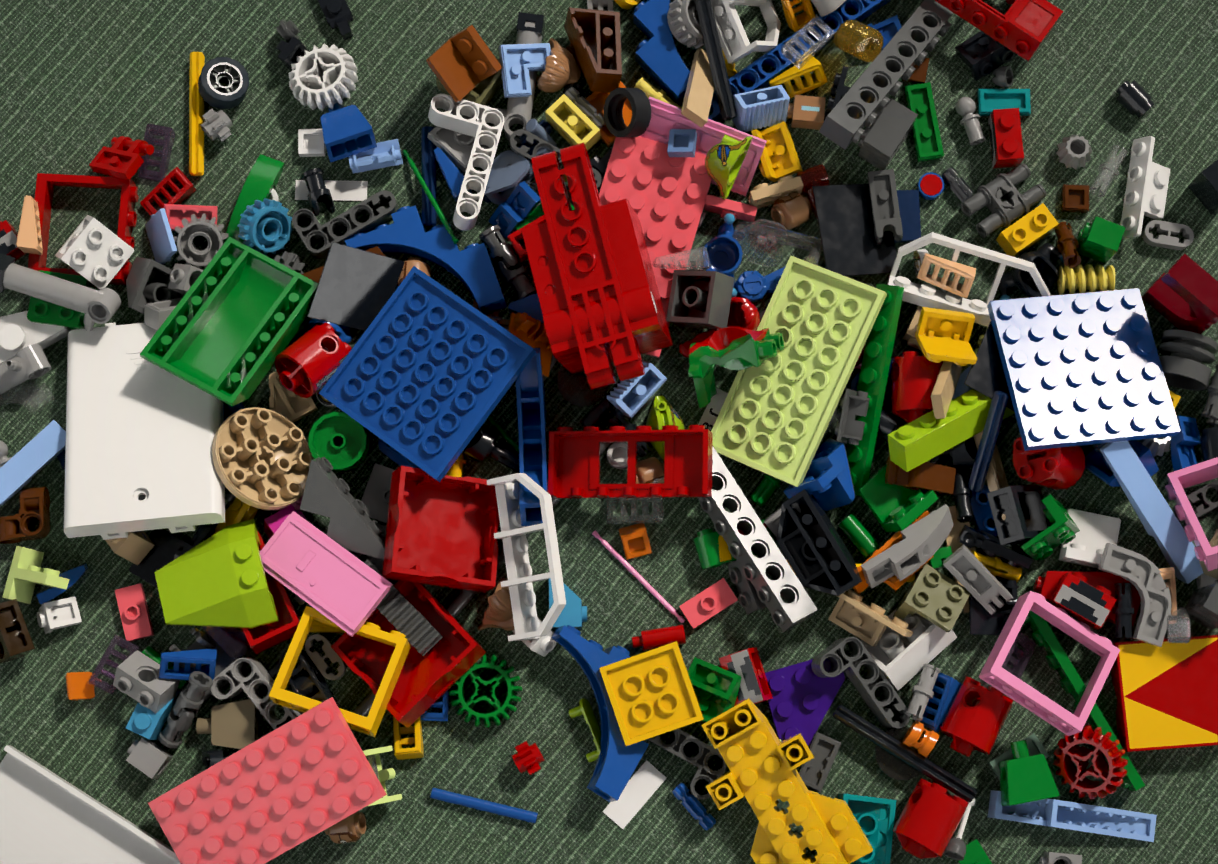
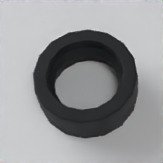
[603,88,651,137]

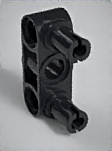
[260,650,338,724]

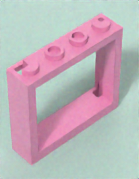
[1165,457,1218,571]
[979,591,1120,736]

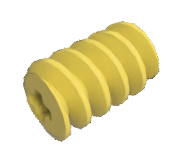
[1057,264,1115,295]

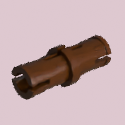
[1055,221,1081,268]

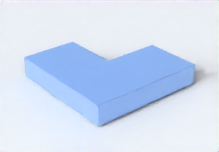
[498,43,551,98]

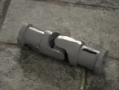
[479,225,537,300]
[158,671,213,748]

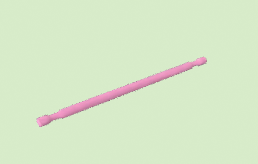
[592,530,685,623]

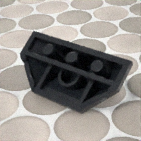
[776,489,862,596]

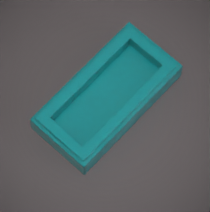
[977,89,1031,116]

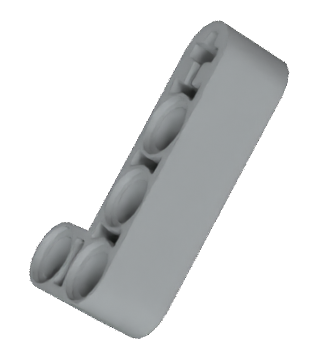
[210,657,301,730]

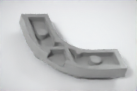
[1098,543,1171,647]

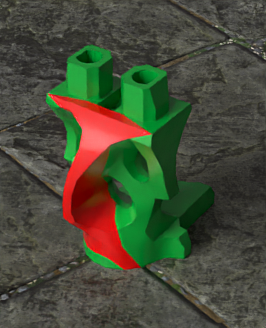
[688,326,784,408]

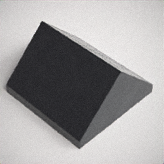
[1188,160,1218,215]

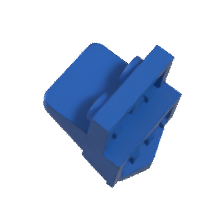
[784,438,855,511]

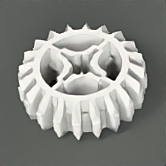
[288,43,358,112]

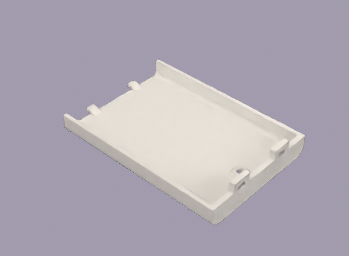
[64,323,225,540]
[0,745,181,864]

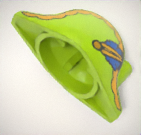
[705,135,753,200]
[646,395,684,460]

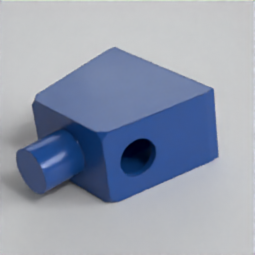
[320,103,377,162]

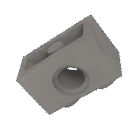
[113,650,180,713]

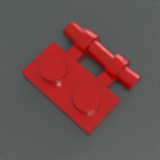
[89,136,154,180]

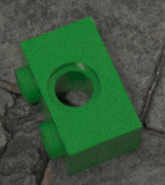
[1077,216,1126,264]

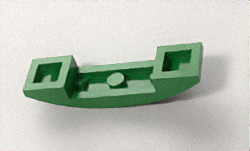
[224,154,285,243]

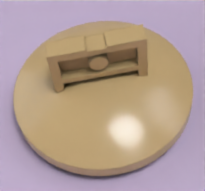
[212,407,313,510]

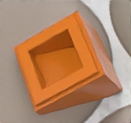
[619,523,652,560]
[66,672,95,701]

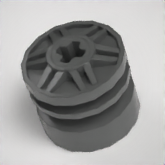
[1159,329,1218,391]

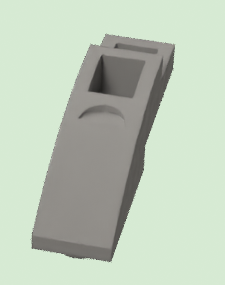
[861,504,954,588]

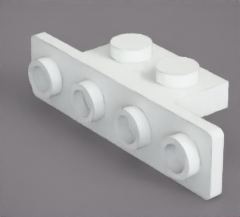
[1120,136,1170,239]

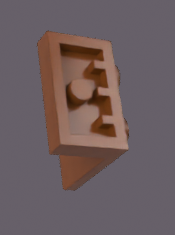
[426,25,502,103]

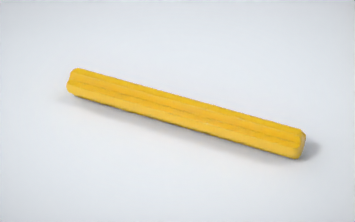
[189,52,205,176]

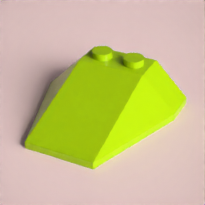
[154,519,279,628]

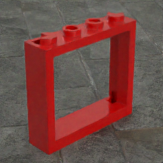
[28,173,139,285]

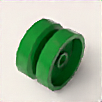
[308,412,371,472]

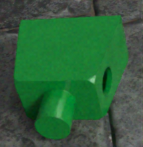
[1000,740,1060,806]

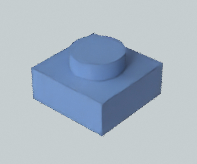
[667,129,697,157]

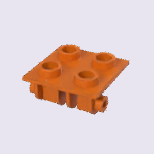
[508,312,552,377]

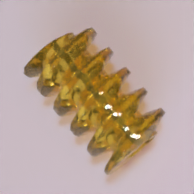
[833,19,883,62]

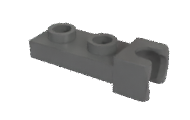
[867,169,903,244]

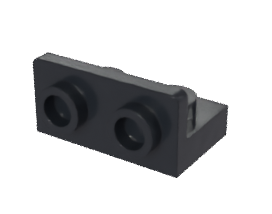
[955,31,1017,81]

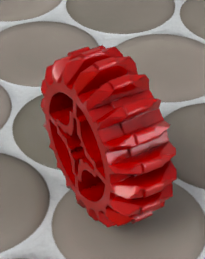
[1053,725,1128,800]

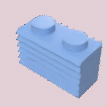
[731,85,790,132]
[607,360,667,418]

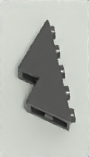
[300,457,386,560]

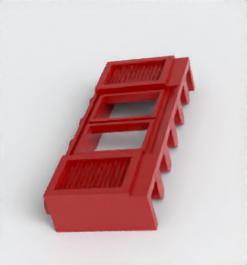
[935,0,1064,62]
[548,425,713,498]

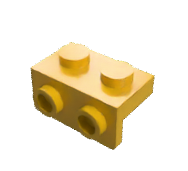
[751,121,803,182]

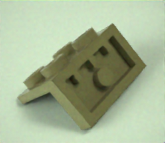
[893,564,971,632]

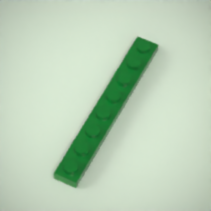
[846,284,904,496]
[1024,610,1145,791]

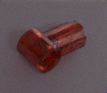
[797,164,829,219]

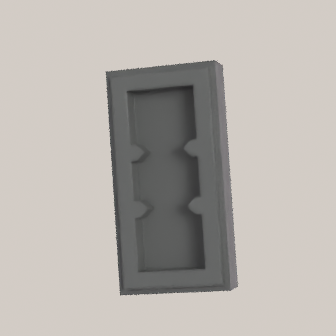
[799,732,841,793]

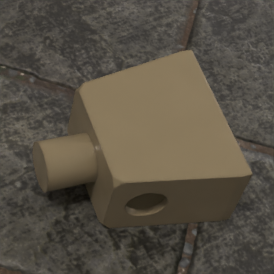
[196,699,259,749]

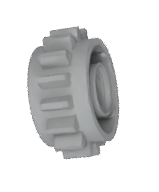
[667,0,705,49]
[173,213,229,269]

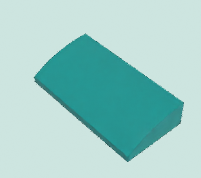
[838,793,896,864]

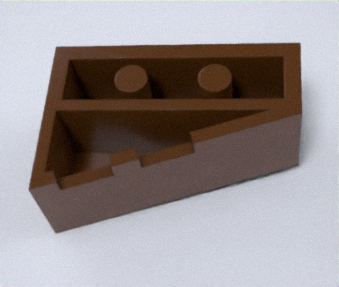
[564,7,622,93]

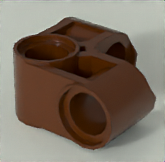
[0,487,51,544]

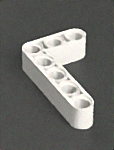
[428,94,504,231]

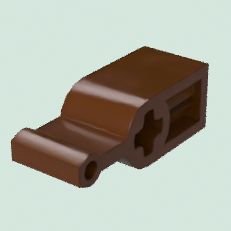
[885,456,956,496]

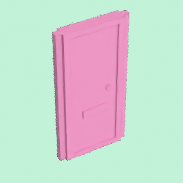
[640,97,767,196]
[260,511,393,637]

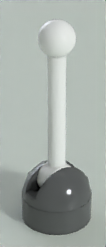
[943,798,976,861]

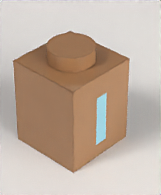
[787,95,826,130]

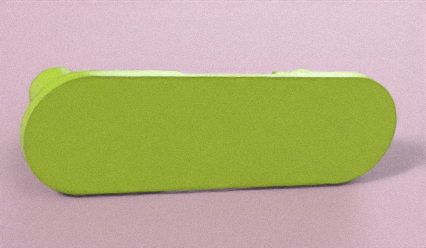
[569,698,602,763]

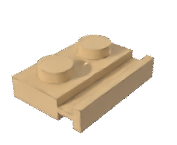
[748,175,803,209]

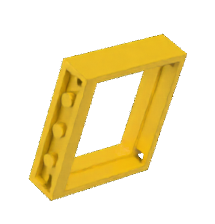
[269,606,411,737]

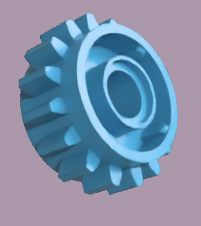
[237,198,293,256]

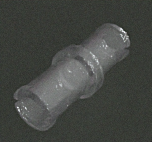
[1089,145,1128,197]

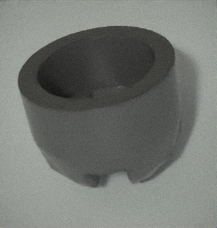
[992,66,1013,87]

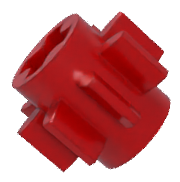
[512,741,545,775]

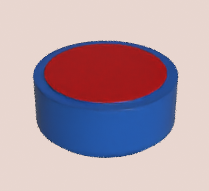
[917,172,944,200]

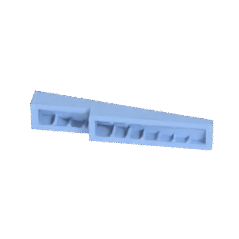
[0,420,66,507]
[1100,441,1203,584]
[988,790,1157,842]

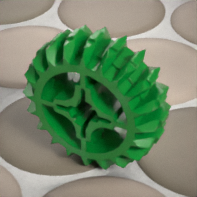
[449,654,522,728]

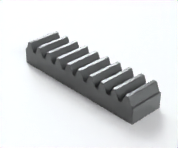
[364,559,443,656]

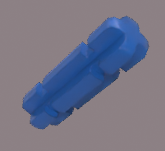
[672,783,716,830]

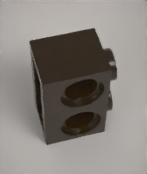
[0,599,35,664]

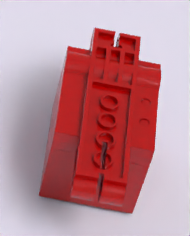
[521,142,673,390]

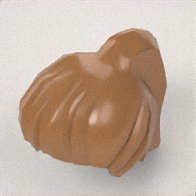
[536,38,581,93]
[477,578,515,631]

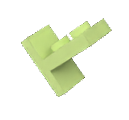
[2,546,70,604]

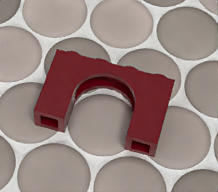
[1142,253,1218,334]

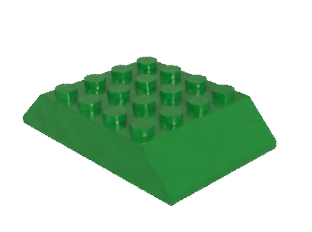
[140,237,318,406]

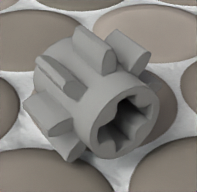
[201,109,233,141]

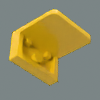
[915,307,977,366]

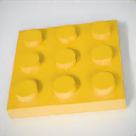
[599,641,704,746]

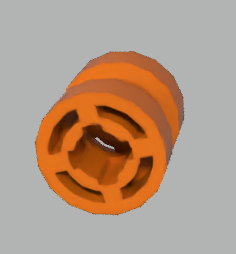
[902,720,940,758]

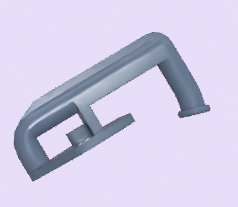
[484,119,557,205]

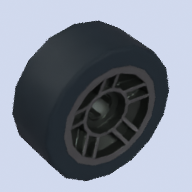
[198,57,249,109]

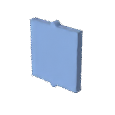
[145,208,177,265]

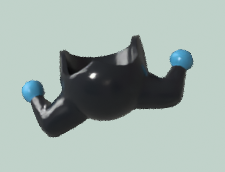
[997,243,1064,300]

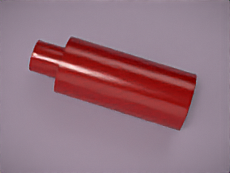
[632,625,686,650]

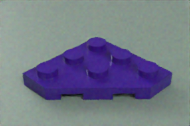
[765,658,845,745]

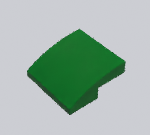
[688,657,742,723]

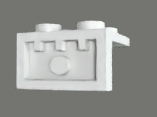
[55,215,134,289]
[1059,509,1121,568]

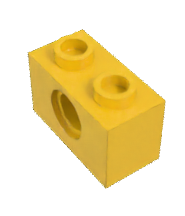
[996,203,1059,257]

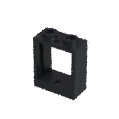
[987,485,1051,545]

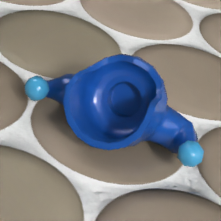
[701,213,743,297]

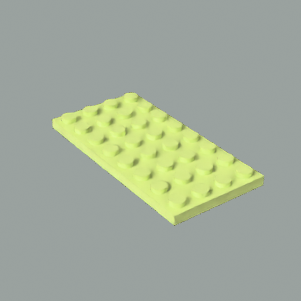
[711,256,887,487]

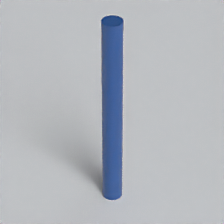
[430,788,538,823]

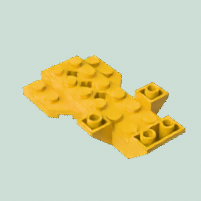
[701,698,873,864]

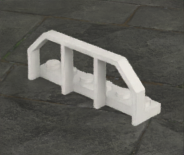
[710,0,781,64]
[887,232,1050,327]
[486,473,566,641]

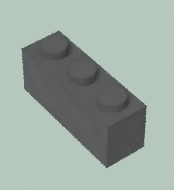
[1182,583,1218,630]

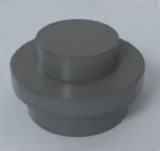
[276,19,300,42]

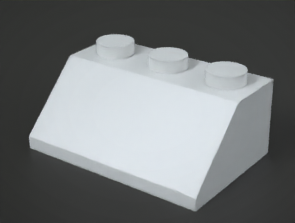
[861,610,957,691]

